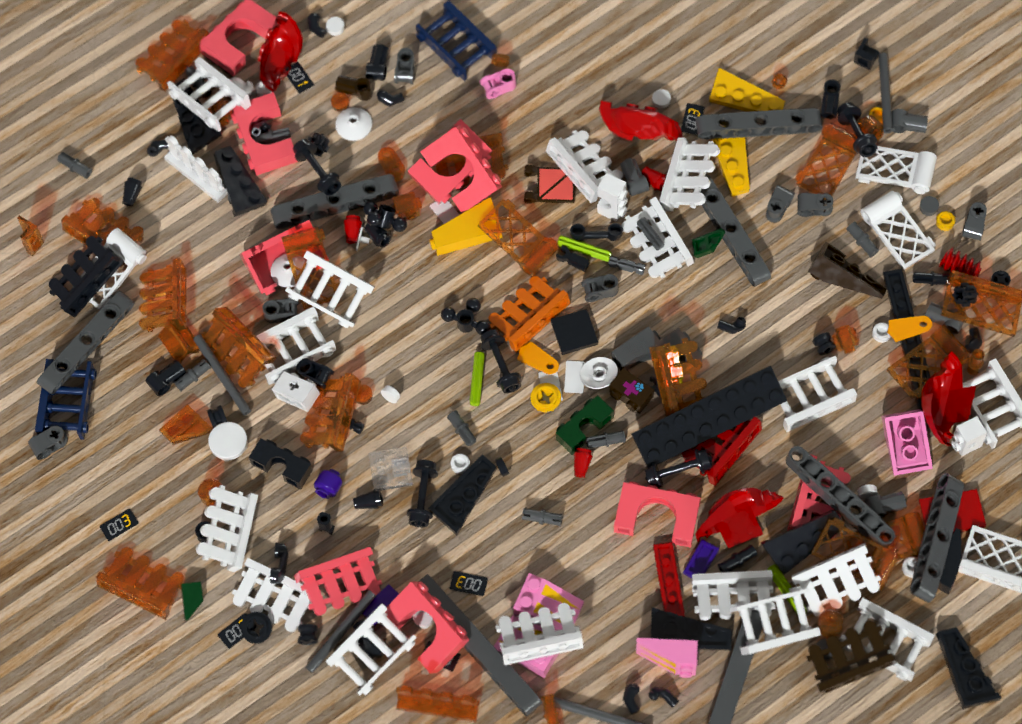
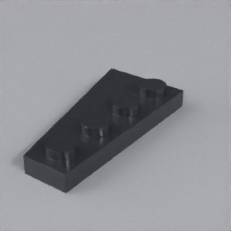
[172,78,222,155]
[651,607,732,651]

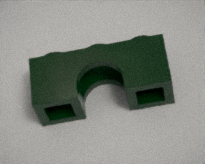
[556,395,614,455]

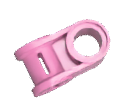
[480,69,517,99]

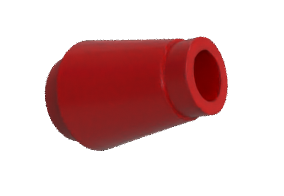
[641,166,667,191]
[344,215,362,244]
[574,448,593,478]

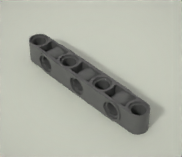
[695,108,823,139]
[270,174,399,229]
[692,174,771,287]
[36,291,135,395]
[786,446,895,549]
[910,473,964,602]

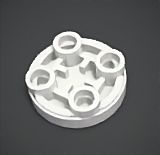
[208,422,248,462]

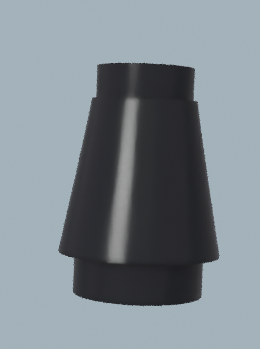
[122,178,142,207]
[364,223,391,248]
[353,489,383,509]

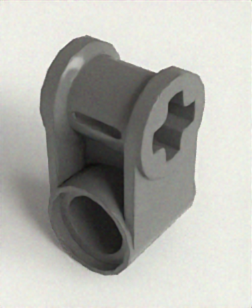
[394,48,415,84]
[766,185,795,223]
[797,193,834,217]
[962,202,987,241]
[581,274,619,302]
[262,298,299,323]
[28,426,68,460]

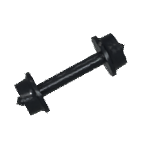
[837,102,877,157]
[293,139,341,196]
[480,329,521,394]
[645,449,713,488]
[407,460,438,527]

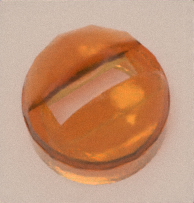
[772,73,787,90]

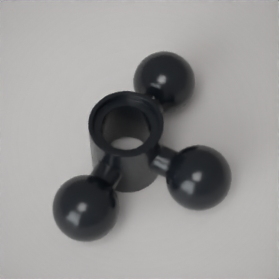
[363,201,407,232]
[441,298,491,335]

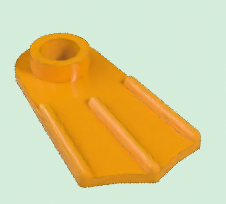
[887,316,932,342]
[517,342,559,374]

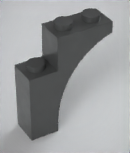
[612,326,702,370]

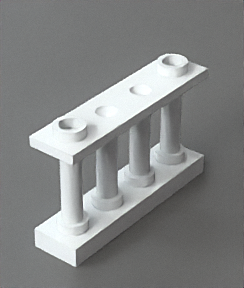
[167,57,251,132]
[285,250,375,328]
[246,306,336,385]
[778,356,857,433]
[963,358,1022,449]
[730,586,821,655]
[840,597,935,681]
[325,604,417,695]

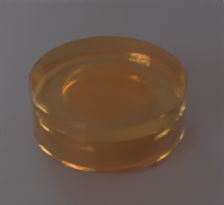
[491,54,510,67]
[331,93,350,112]
[353,385,373,405]

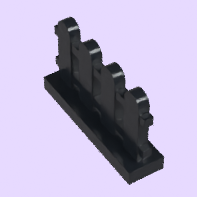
[49,236,124,317]

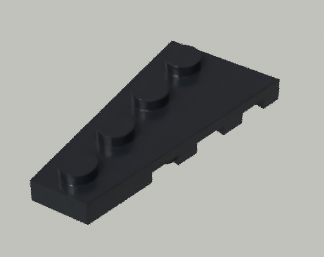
[214,146,267,217]
[428,454,497,536]
[760,509,846,575]
[936,627,1002,709]

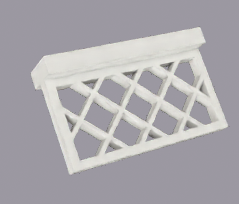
[958,525,1022,593]

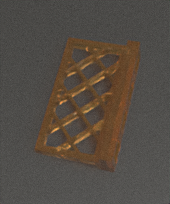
[941,270,1022,337]

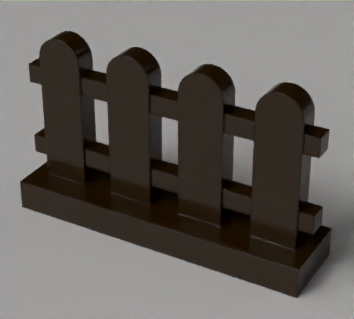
[807,620,898,695]

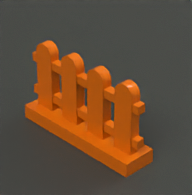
[488,276,571,352]

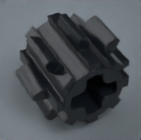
[308,133,329,157]
[952,283,978,307]

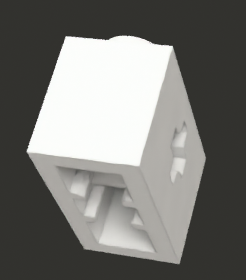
[272,371,320,412]
[951,416,987,456]

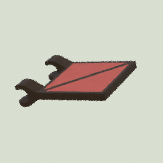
[524,165,575,204]

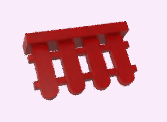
[682,416,762,486]

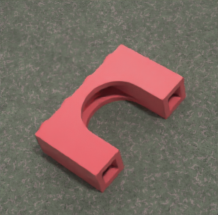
[200,0,279,76]
[231,92,298,176]
[407,119,492,204]
[420,125,502,213]
[614,481,701,548]
[385,581,470,674]

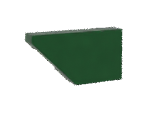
[692,228,725,258]
[181,582,203,621]

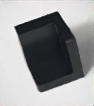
[854,37,880,70]

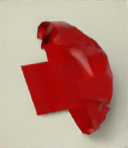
[258,11,303,92]
[599,101,683,142]
[921,351,976,446]
[696,488,784,549]

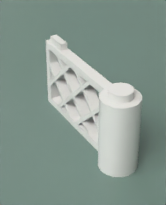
[856,146,937,194]
[860,191,936,270]
[73,228,147,310]

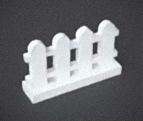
[546,130,623,203]
[164,135,228,203]
[659,138,720,211]
[621,197,694,279]
[196,485,258,572]
[791,543,881,617]
[232,558,310,632]
[692,570,775,620]
[496,603,583,665]

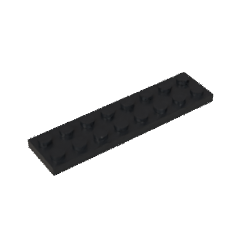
[631,366,787,468]

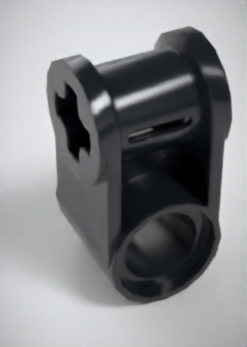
[296,358,335,389]

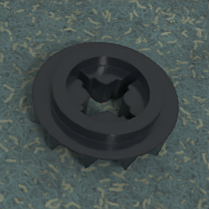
[241,612,273,644]

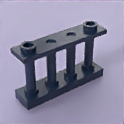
[416,0,497,81]
[35,359,97,440]

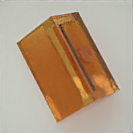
[17,215,44,256]
[158,319,200,364]

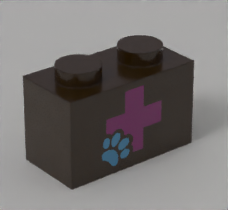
[609,368,654,414]

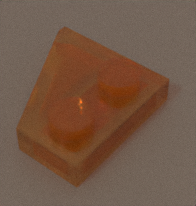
[159,404,212,445]

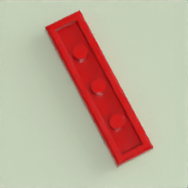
[653,542,685,617]

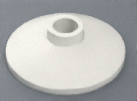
[336,107,372,141]
[271,253,307,287]
[580,357,618,389]

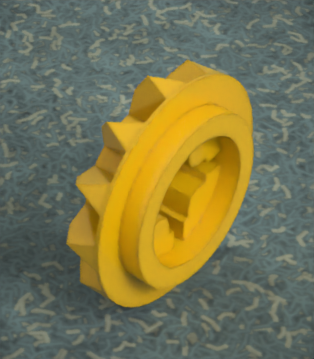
[530,383,561,413]

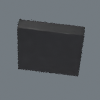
[550,309,598,355]

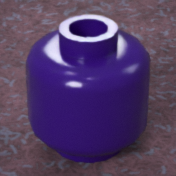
[314,469,343,499]

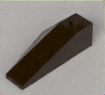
[808,242,887,299]

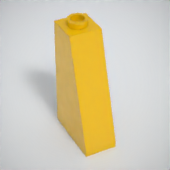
[429,198,502,256]

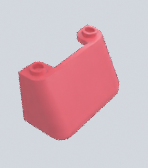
[239,220,329,296]

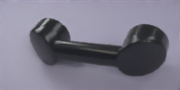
[570,223,623,241]
[270,542,289,584]

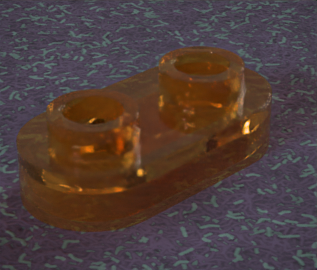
[378,147,405,181]

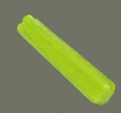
[557,235,612,262]
[469,352,485,406]
[767,564,807,615]

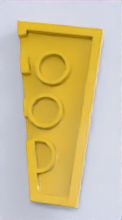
[709,68,785,112]
[710,126,750,197]

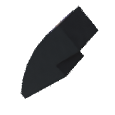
[938,528,962,595]

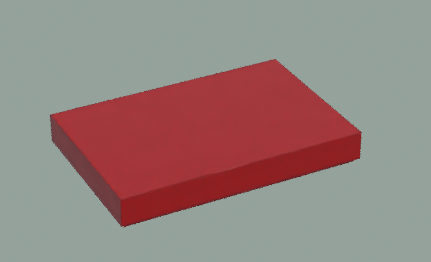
[919,489,986,533]

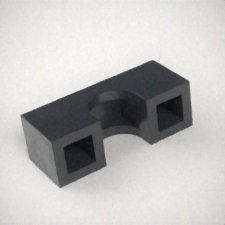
[249,438,313,490]

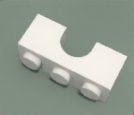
[597,173,628,222]

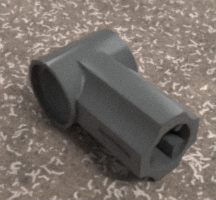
[891,109,928,133]
[620,158,649,197]
[925,302,966,334]
[864,491,907,518]

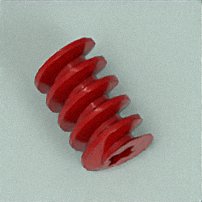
[939,247,982,284]

